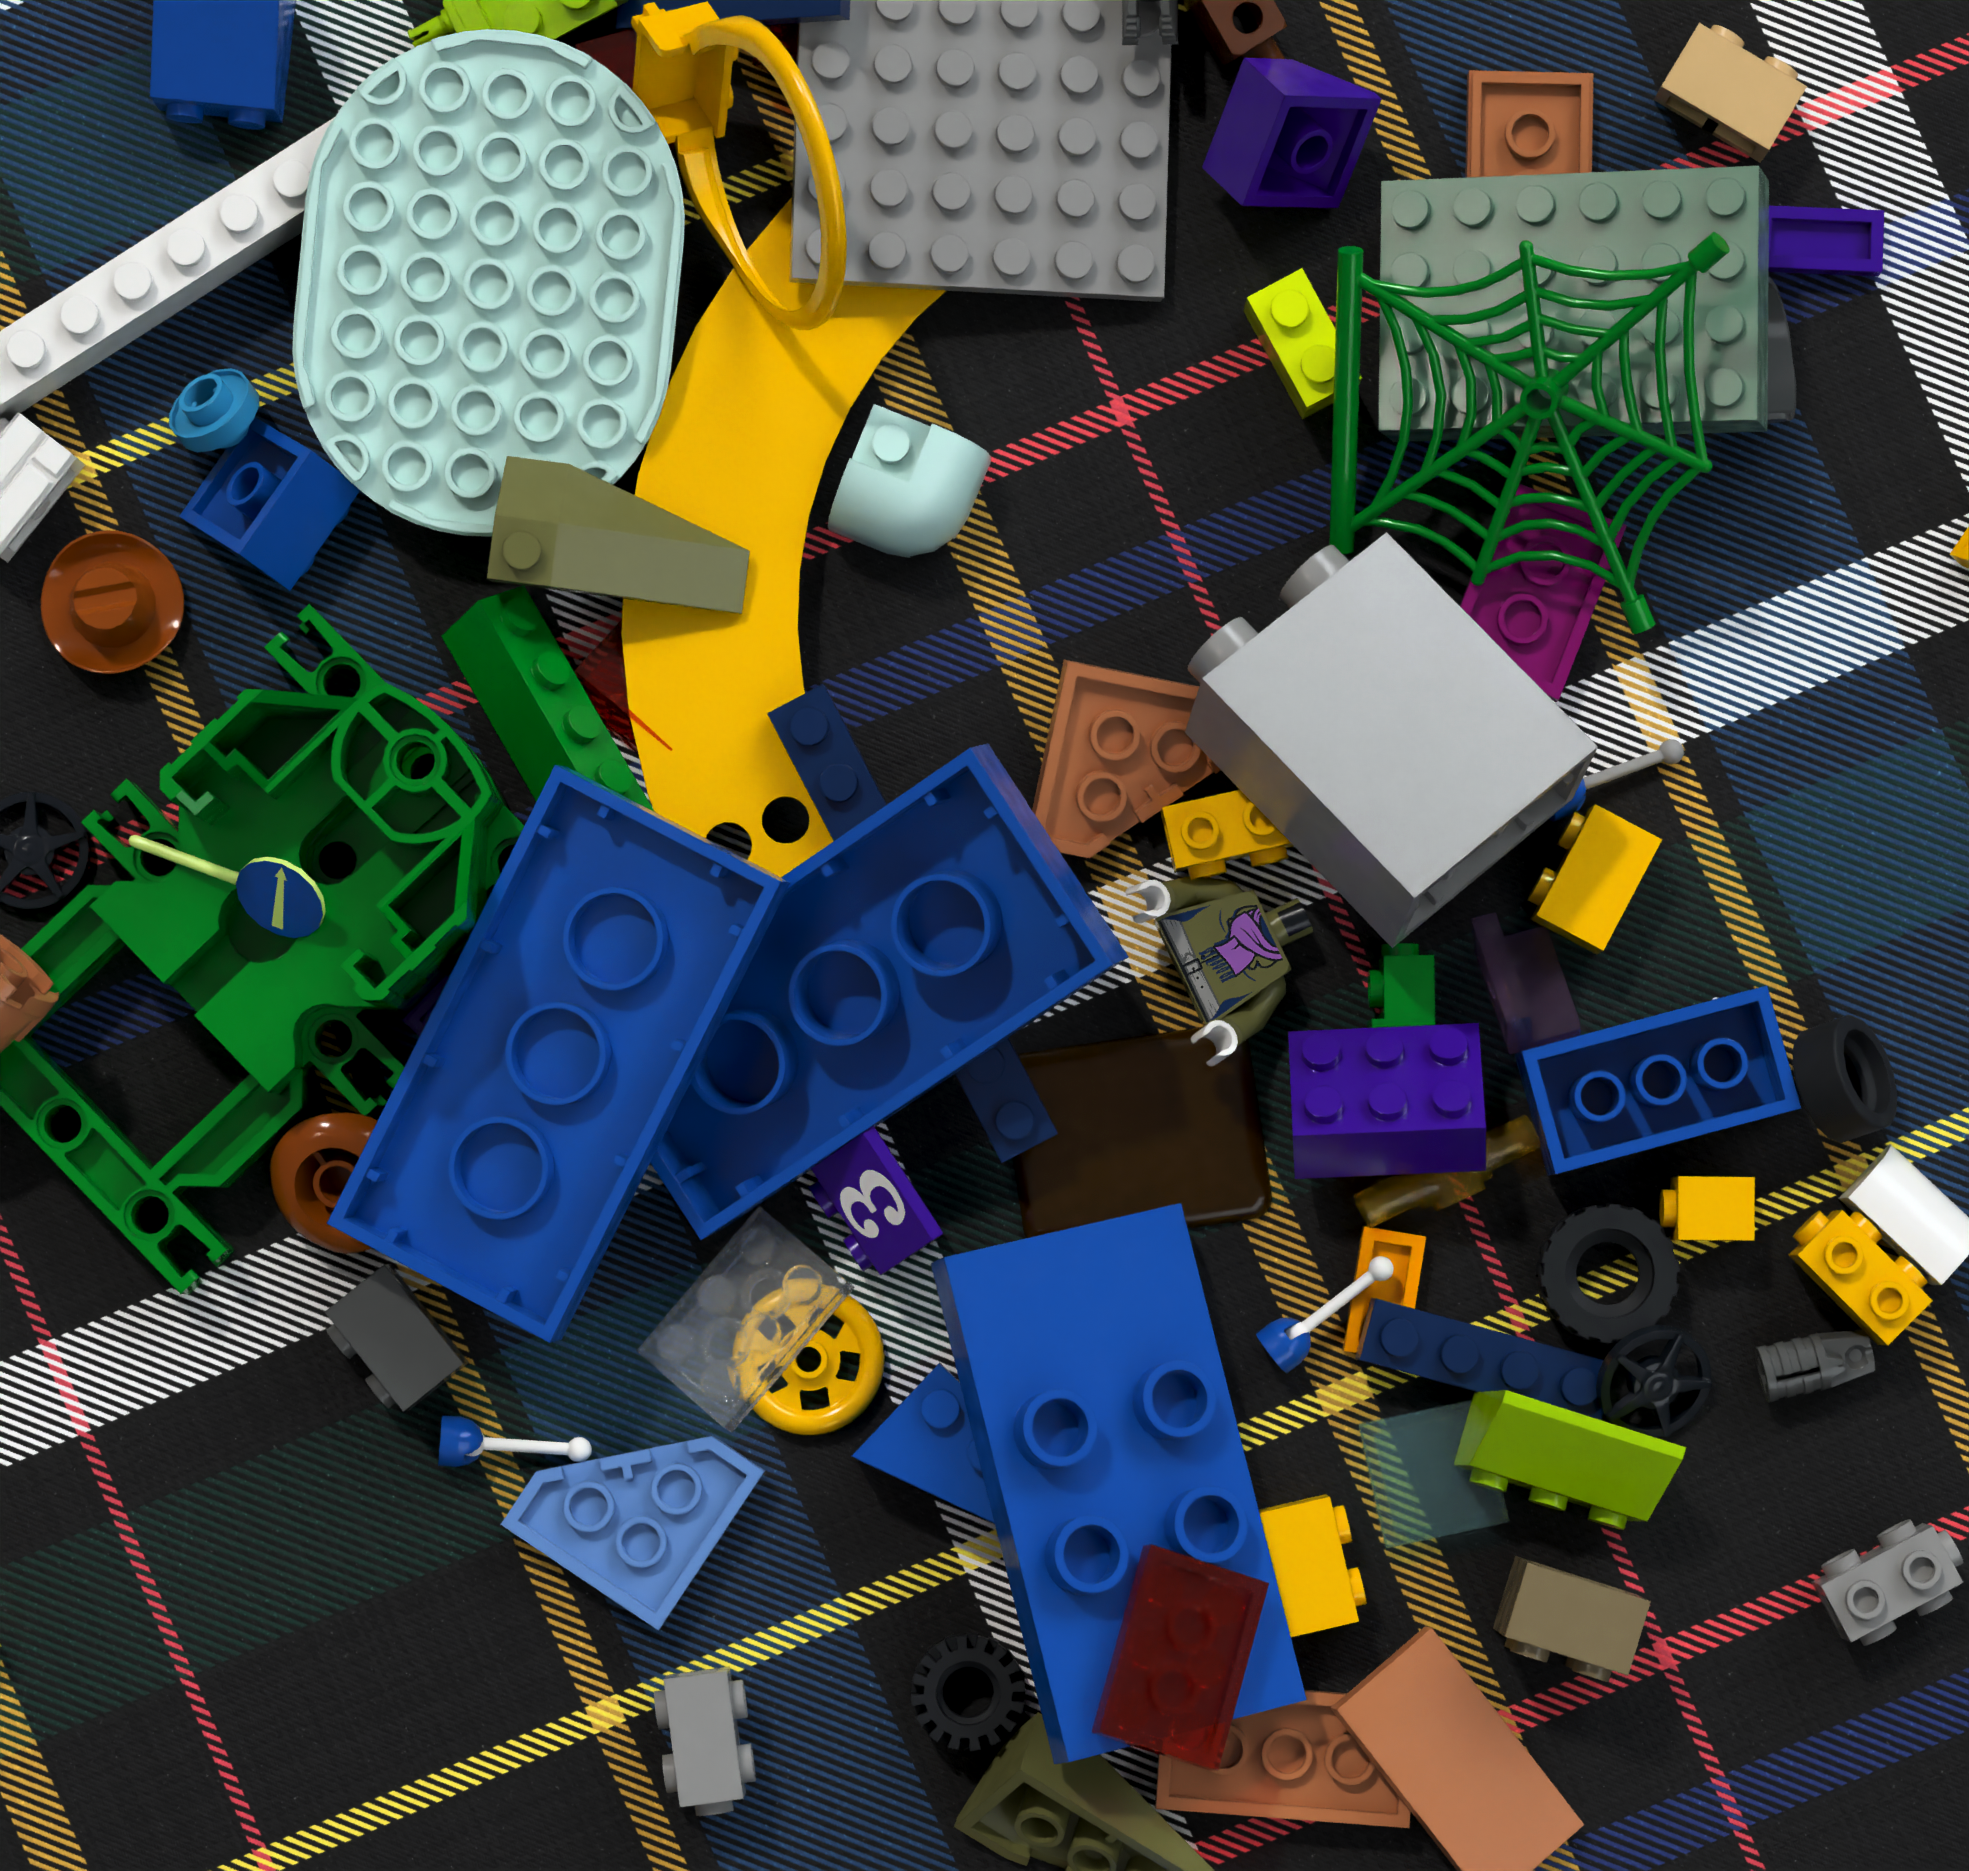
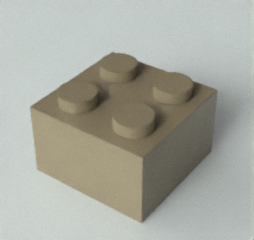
[1493,1556,1651,1682]

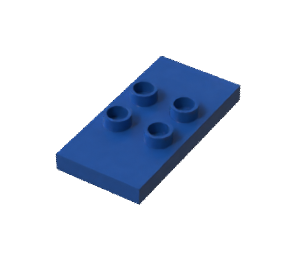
[327,765,791,1343]
[931,1203,1307,1764]

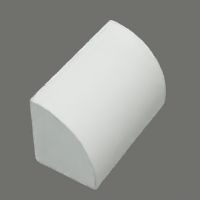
[1838,1144,1969,1285]

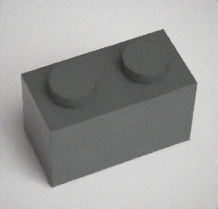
[325,1264,469,1412]

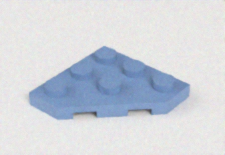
[500,1436,765,1630]

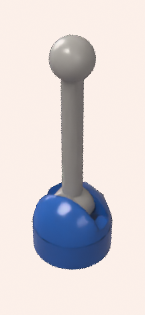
[1549,739,1684,822]

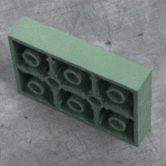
[1379,166,1769,442]

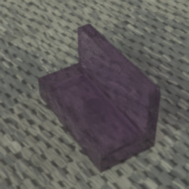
[1471,912,1581,1054]

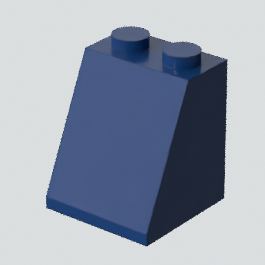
[150,0,296,130]

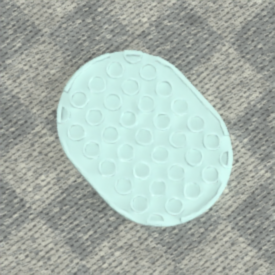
[292,29,685,536]

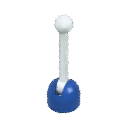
[1256,1256,1394,1374]
[438,1415,592,1467]

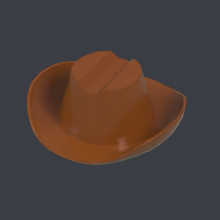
[41,530,184,674]
[270,1113,378,1254]

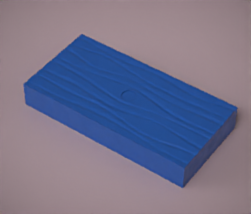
[650,743,1129,1240]

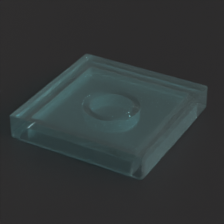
[1358,1399,1509,1548]

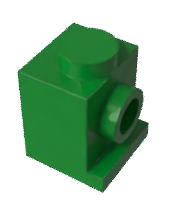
[1367,943,1435,1028]

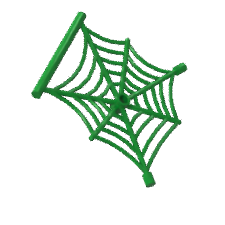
[1329,232,1730,634]

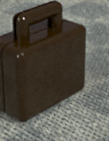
[1013,1027,1272,1238]

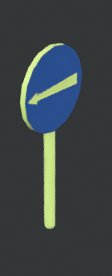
[128,835,326,938]

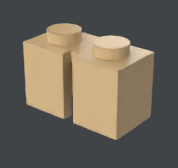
[1654,23,1807,163]

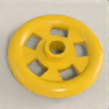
[734,1284,885,1435]

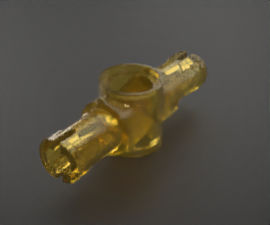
[1354,1115,1541,1228]

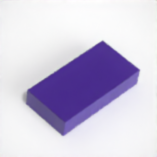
[1768,205,1884,277]

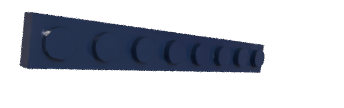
[767,684,1058,1163]

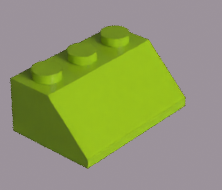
[1454,1390,1686,1530]

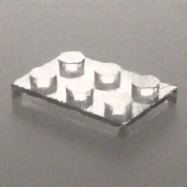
[637,1206,855,1433]

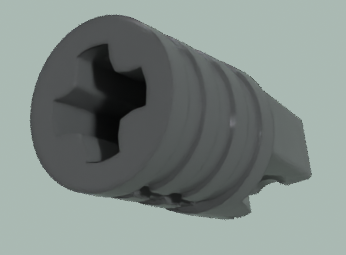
[1755,1330,1875,1403]

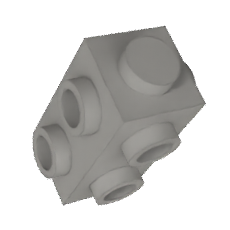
[1811,1519,1964,1646]
[654,1666,756,1816]

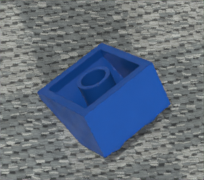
[179,417,360,591]

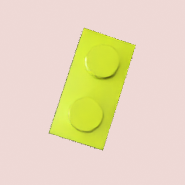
[1243,268,1362,419]

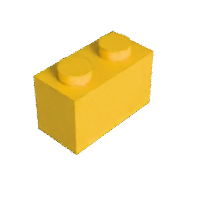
[1528,804,1662,955]
[1259,1494,1367,1637]

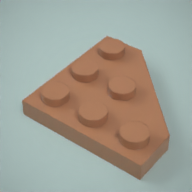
[1032,660,1221,858]

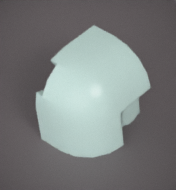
[828,404,991,558]

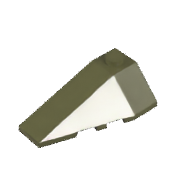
[487,456,750,614]
[954,1712,1215,1871]

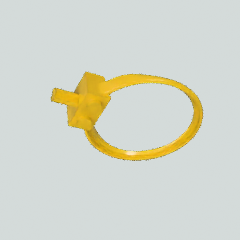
[631,1,847,330]

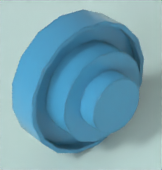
[169,368,259,453]

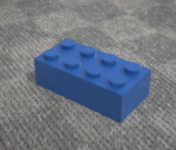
[1514,986,1801,1176]

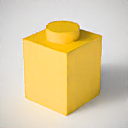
[1659,1176,1755,1241]

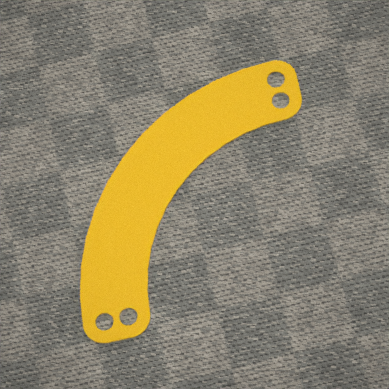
[621,198,946,877]

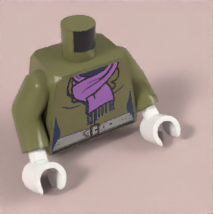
[1125,876,1313,1067]

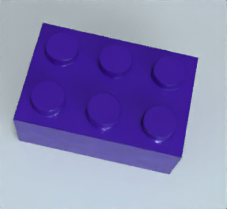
[1288,1023,1486,1179]

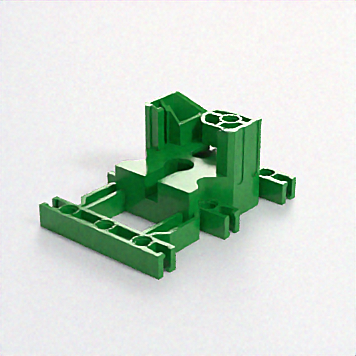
[0,604,524,1294]

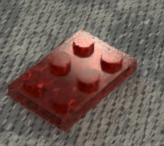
[1091,1544,1269,1771]

